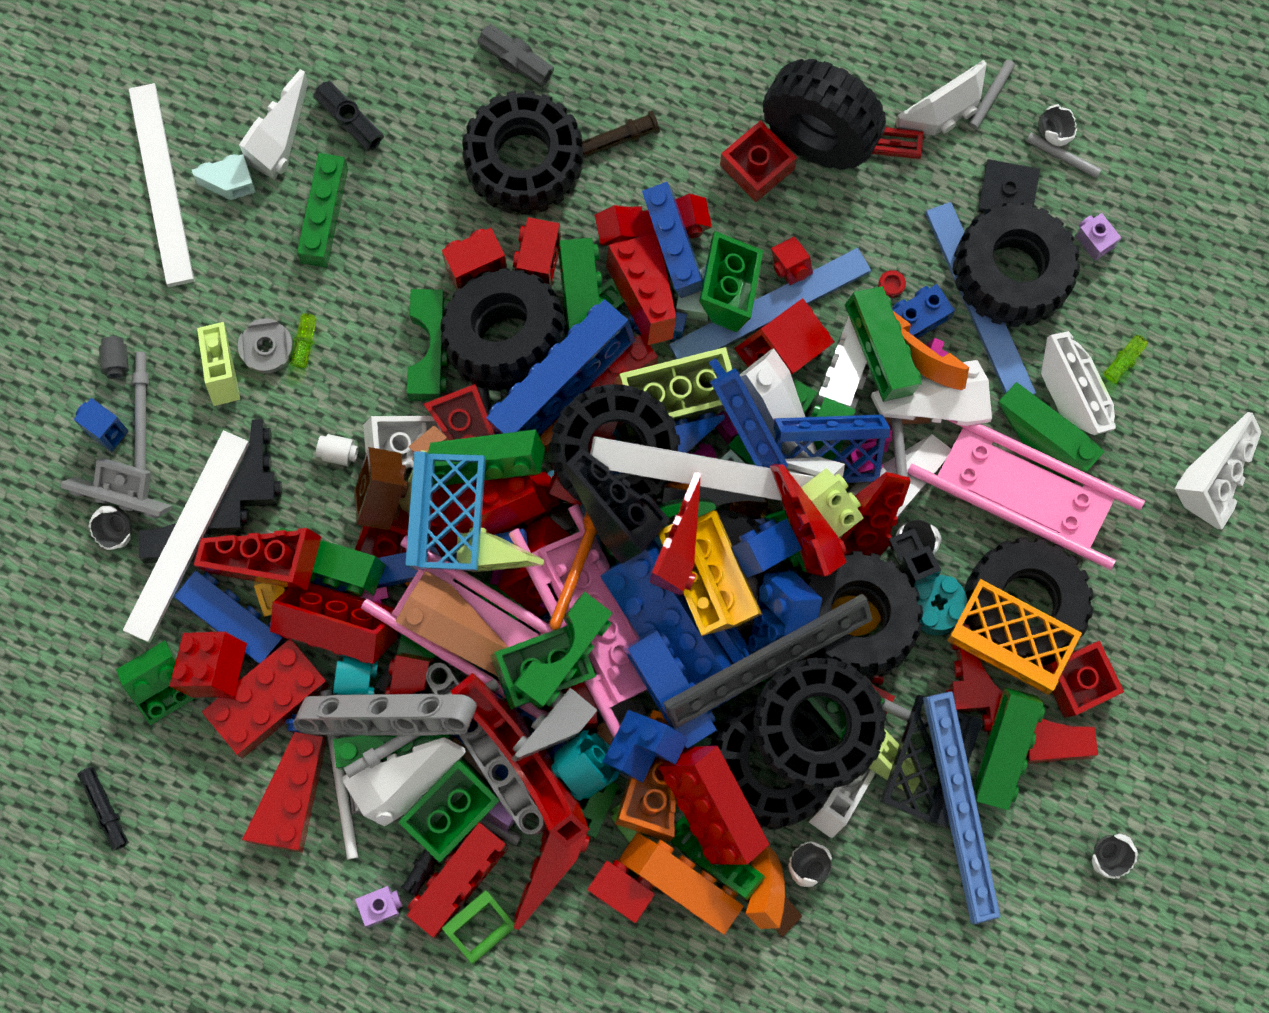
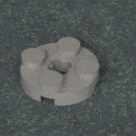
[238,319,294,374]

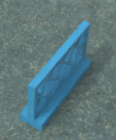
[406,451,486,571]

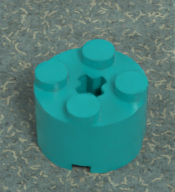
[915,575,967,636]
[333,655,378,695]
[551,730,620,801]

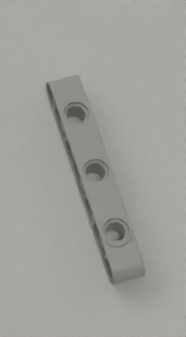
[426,663,546,835]
[293,694,477,736]

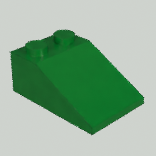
[490,626,596,710]

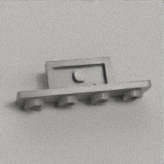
[60,458,172,518]

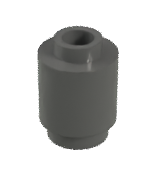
[99,336,129,379]

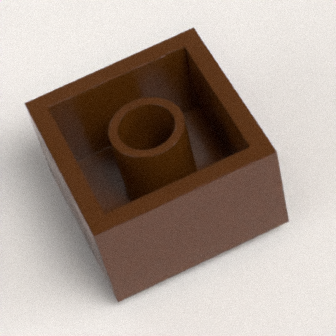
[354,447,408,530]

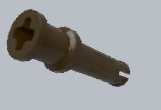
[582,110,660,158]

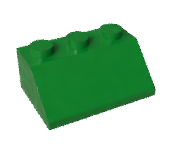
[699,231,763,332]
[398,757,500,863]

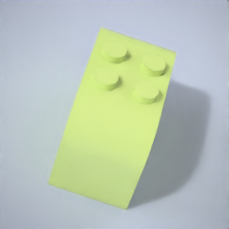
[614,347,732,436]

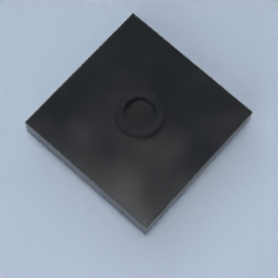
[978,159,1040,213]

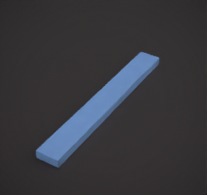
[925,202,1036,395]
[669,248,871,359]
[923,691,1001,924]

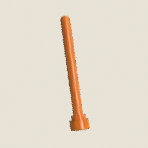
[549,512,598,630]

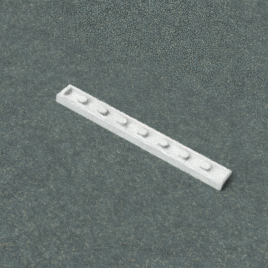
[129,83,195,287]
[123,430,250,643]
[590,437,814,501]

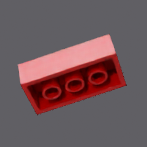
[429,475,545,558]
[270,582,398,664]
[202,639,330,759]
[659,746,770,865]

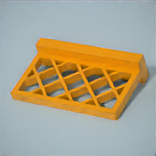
[947,579,1082,695]

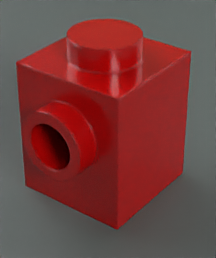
[771,236,813,286]

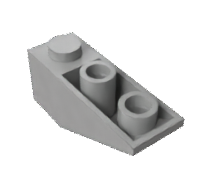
[512,688,597,762]

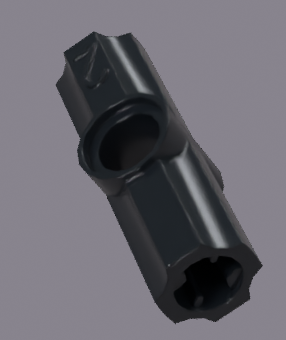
[313,80,384,152]

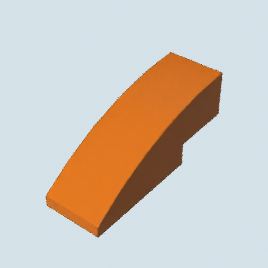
[746,846,785,929]

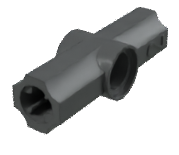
[477,24,554,87]

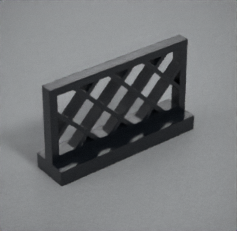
[880,695,983,827]

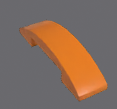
[893,311,969,390]

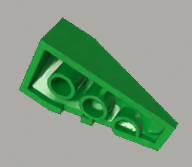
[998,382,1105,483]

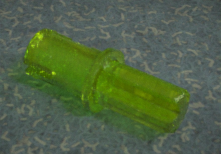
[290,313,317,368]
[1103,335,1148,384]

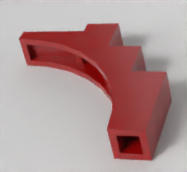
[945,624,1098,764]
[451,673,589,848]

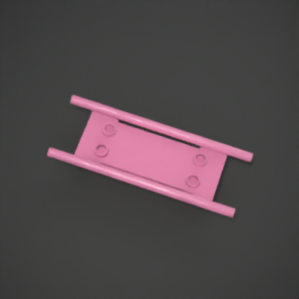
[907,420,1145,570]
[509,504,647,738]
[361,535,592,718]

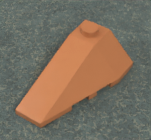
[395,571,508,676]

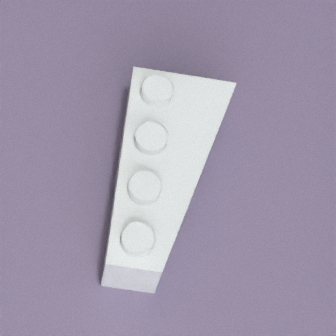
[815,317,868,409]

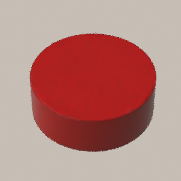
[878,270,906,298]

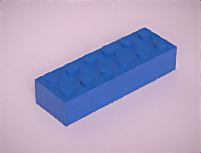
[486,299,635,437]
[600,541,739,711]

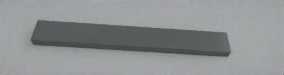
[663,594,873,729]

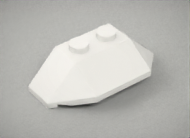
[895,60,986,136]
[1041,331,1116,435]

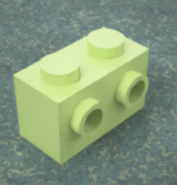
[801,468,864,538]

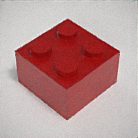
[720,120,797,203]
[513,217,561,287]
[442,228,507,290]
[169,631,247,698]
[1042,640,1124,718]
[587,859,656,924]

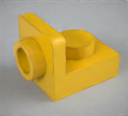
[254,581,286,617]

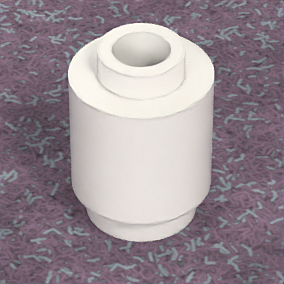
[316,434,358,466]

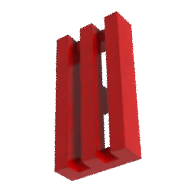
[872,127,924,159]

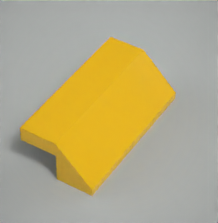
[658,510,762,636]

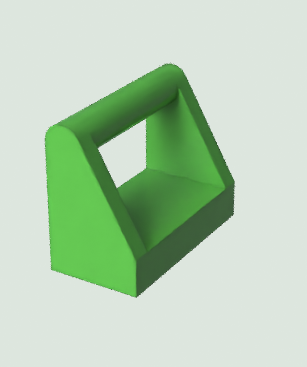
[442,890,514,965]

